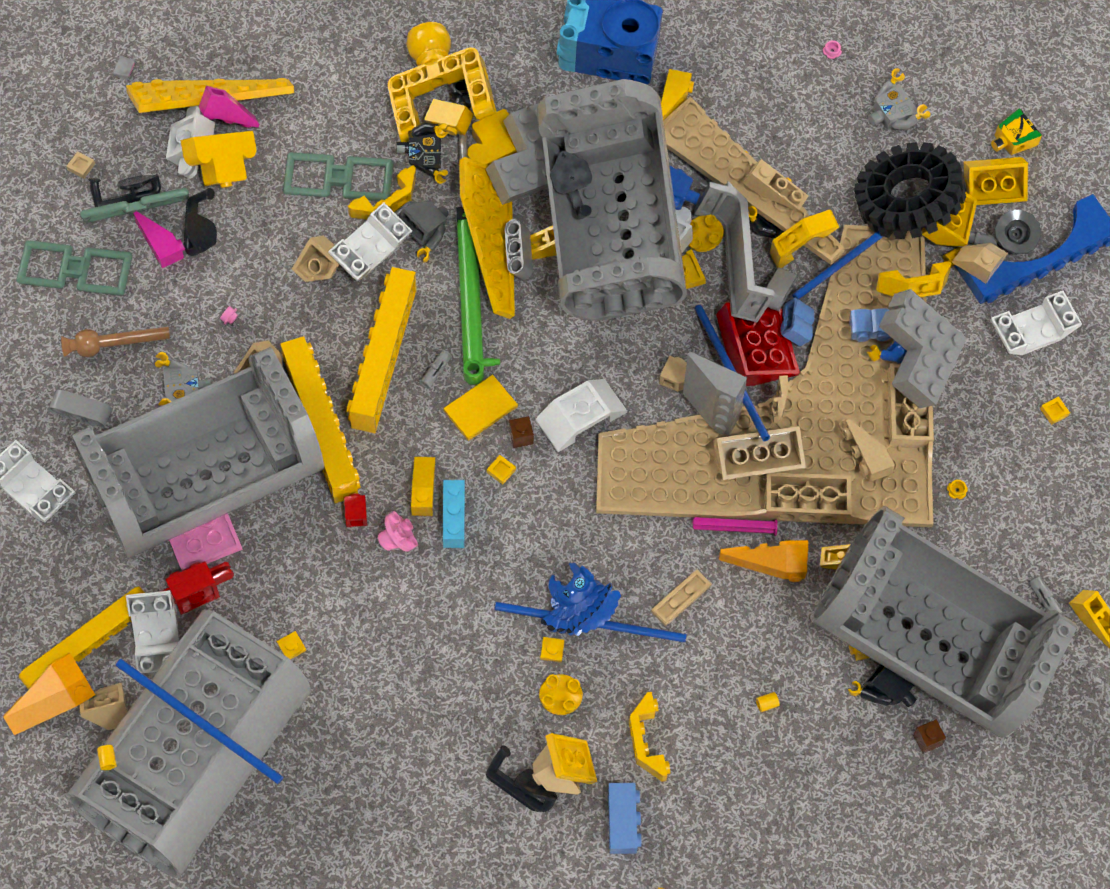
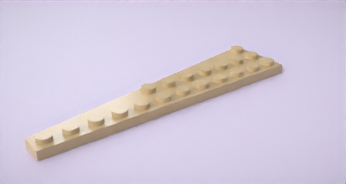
[663,97,844,265]

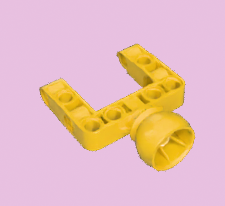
[388,22,497,142]

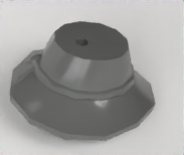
[994,210,1041,254]

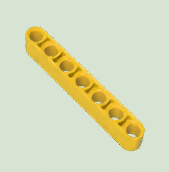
[19,586,145,690]

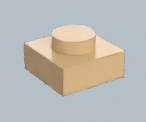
[66,151,95,179]

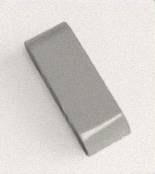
[505,219,533,280]
[766,267,797,312]
[48,390,112,429]

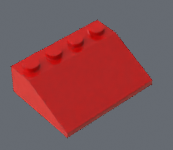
[716,303,800,386]

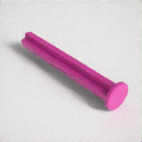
[693,517,778,536]

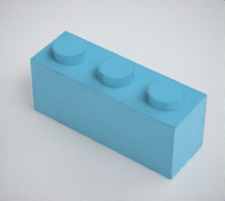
[443,480,465,548]

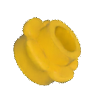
[947,480,968,499]

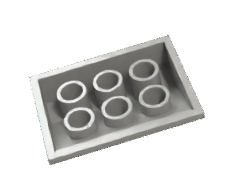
[683,351,747,436]

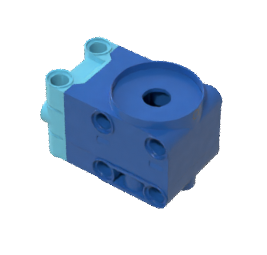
[557,0,663,85]

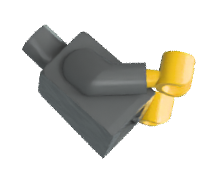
[395,200,448,263]

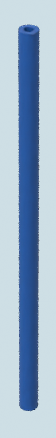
[792,230,884,299]
[695,305,770,441]
[495,602,687,642]
[116,659,283,784]

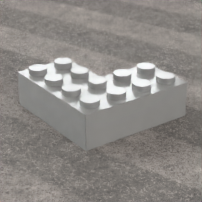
[486,103,548,205]
[879,289,967,408]

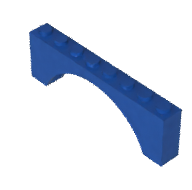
[955,194,1110,304]

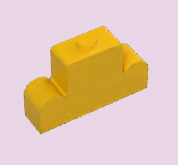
[467,109,517,166]
[180,131,256,188]

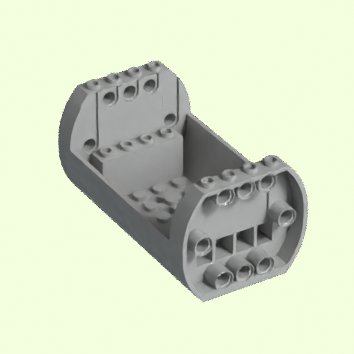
[537,79,687,321]
[71,347,324,559]
[811,506,1077,738]
[66,610,311,878]

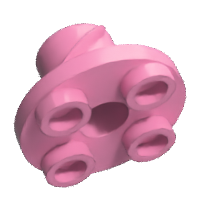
[378,511,418,552]

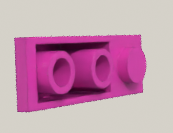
[199,86,259,128]

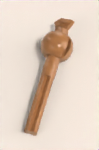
[61,327,170,357]

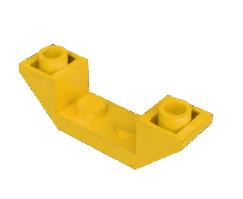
[348,165,416,220]
[769,210,839,269]
[876,261,952,297]
[629,692,671,782]

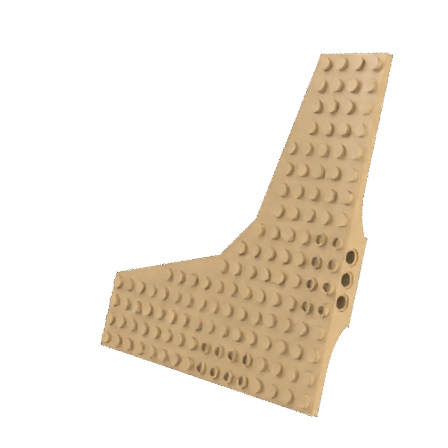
[596,225,934,527]

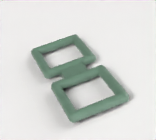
[283,152,394,201]
[80,188,189,223]
[16,240,132,296]

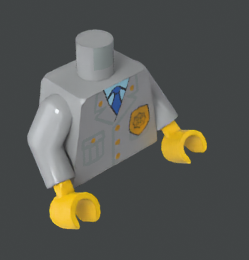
[868,68,930,130]
[155,352,212,406]

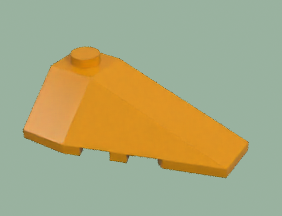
[719,540,808,582]
[3,653,95,735]

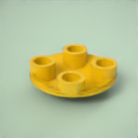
[688,214,724,252]
[539,674,583,715]

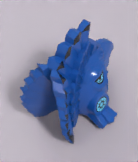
[541,563,621,636]

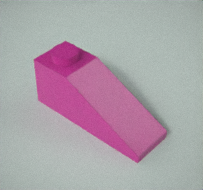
[133,211,185,268]

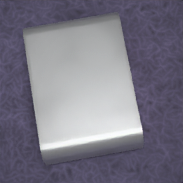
[113,56,136,80]

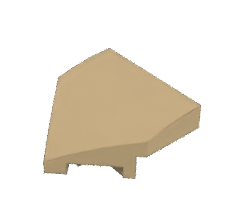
[770,375,788,423]

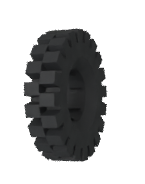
[854,142,967,239]

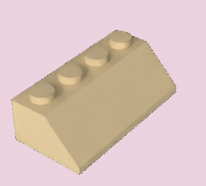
[713,426,806,480]

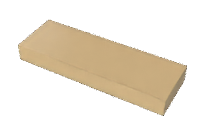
[651,570,712,627]

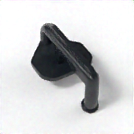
[550,151,592,219]
[88,175,161,207]
[184,188,217,256]
[486,745,558,812]

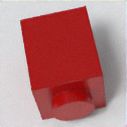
[344,493,368,527]

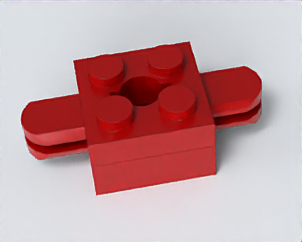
[162,561,234,615]

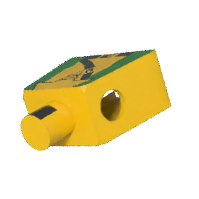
[991,108,1042,155]

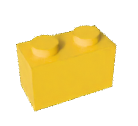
[424,99,474,136]

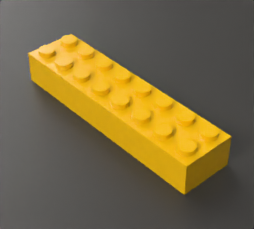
[347,267,417,433]
[280,336,361,504]

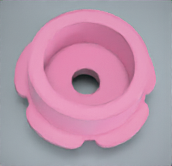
[823,40,842,59]
[220,306,238,325]

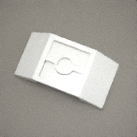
[328,203,412,281]
[990,291,1082,355]
[535,379,627,452]
[0,440,75,522]
[126,591,179,673]

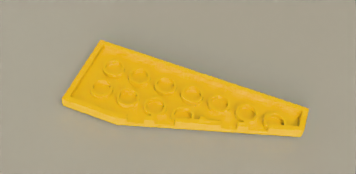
[126,78,294,113]
[459,157,515,319]

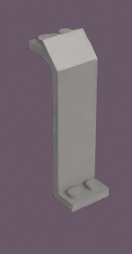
[694,181,774,322]

